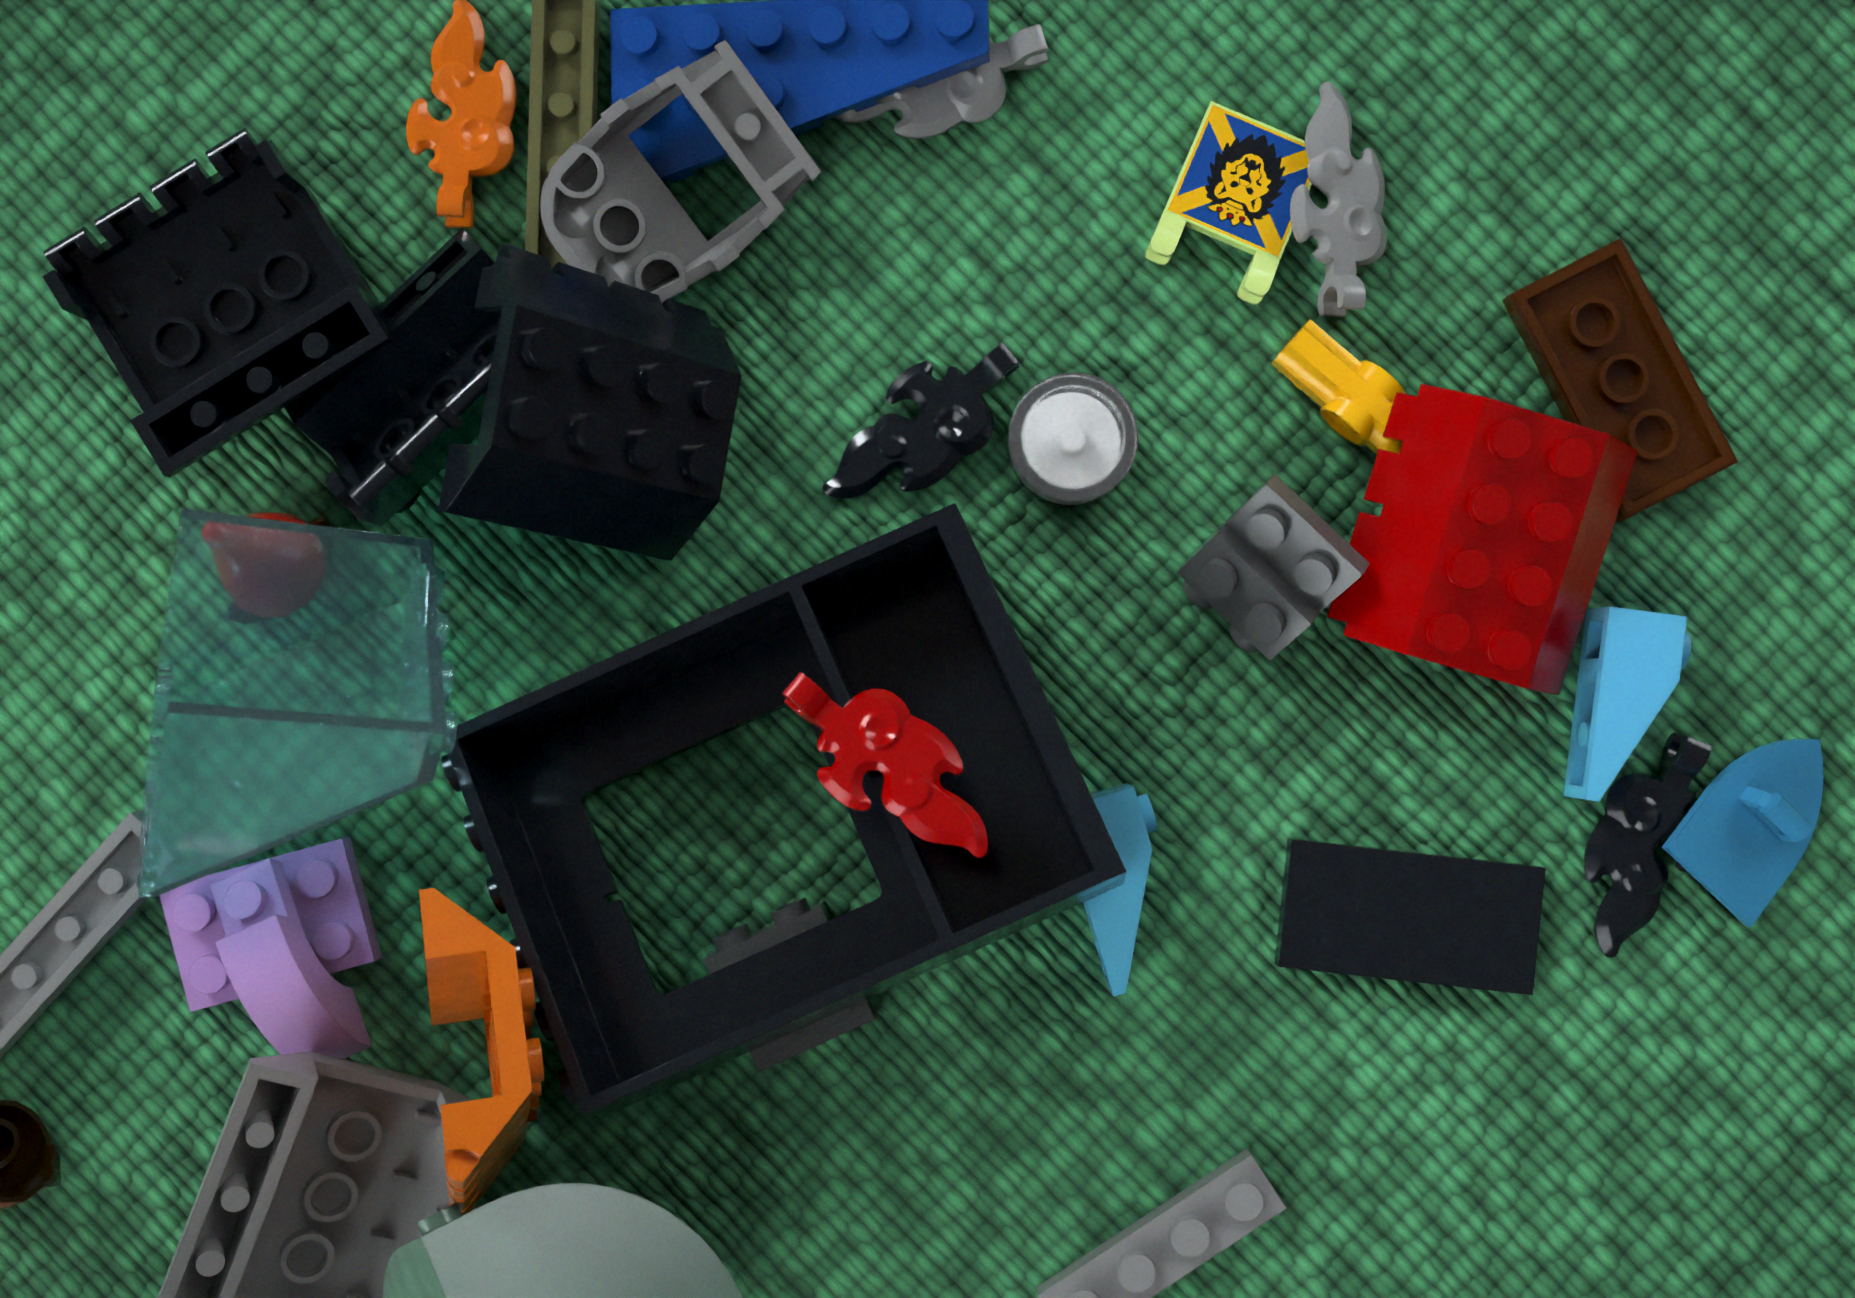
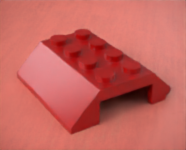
[1327,384,1638,695]

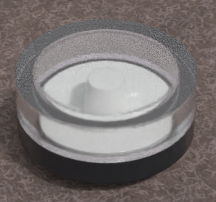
[1007,372,1138,506]

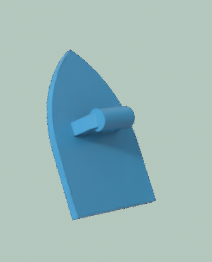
[1662,739,1824,927]

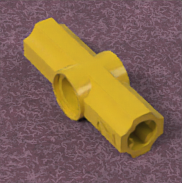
[1271,319,1406,454]

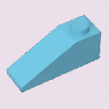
[1563,607,1691,802]
[1083,783,1157,996]

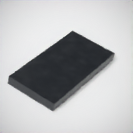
[1274,838,1546,995]

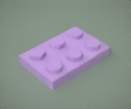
[158,836,382,1012]

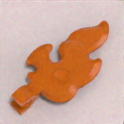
[406,0,517,229]

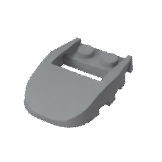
[540,40,821,302]

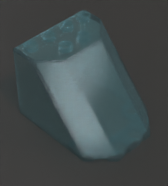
[136,509,457,898]

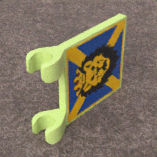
[1145,101,1312,305]

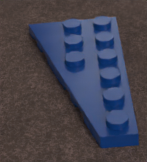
[610,0,990,184]

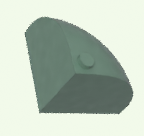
[383,1183,743,1298]

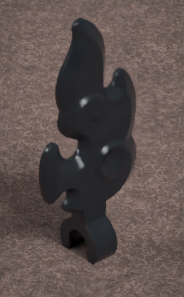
[823,343,1019,499]
[1584,733,1712,958]

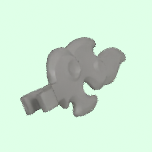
[832,25,1048,139]
[1290,82,1387,318]

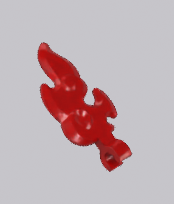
[782,672,988,858]

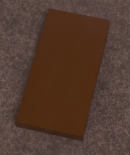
[1502,238,1738,522]

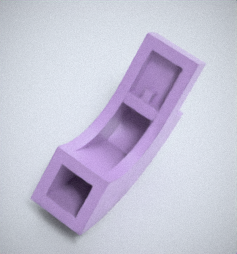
[210,858,372,1059]

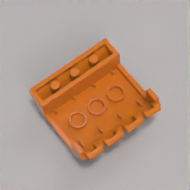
[419,888,544,1215]

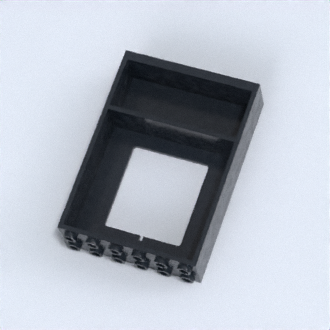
[440,503,1126,1115]

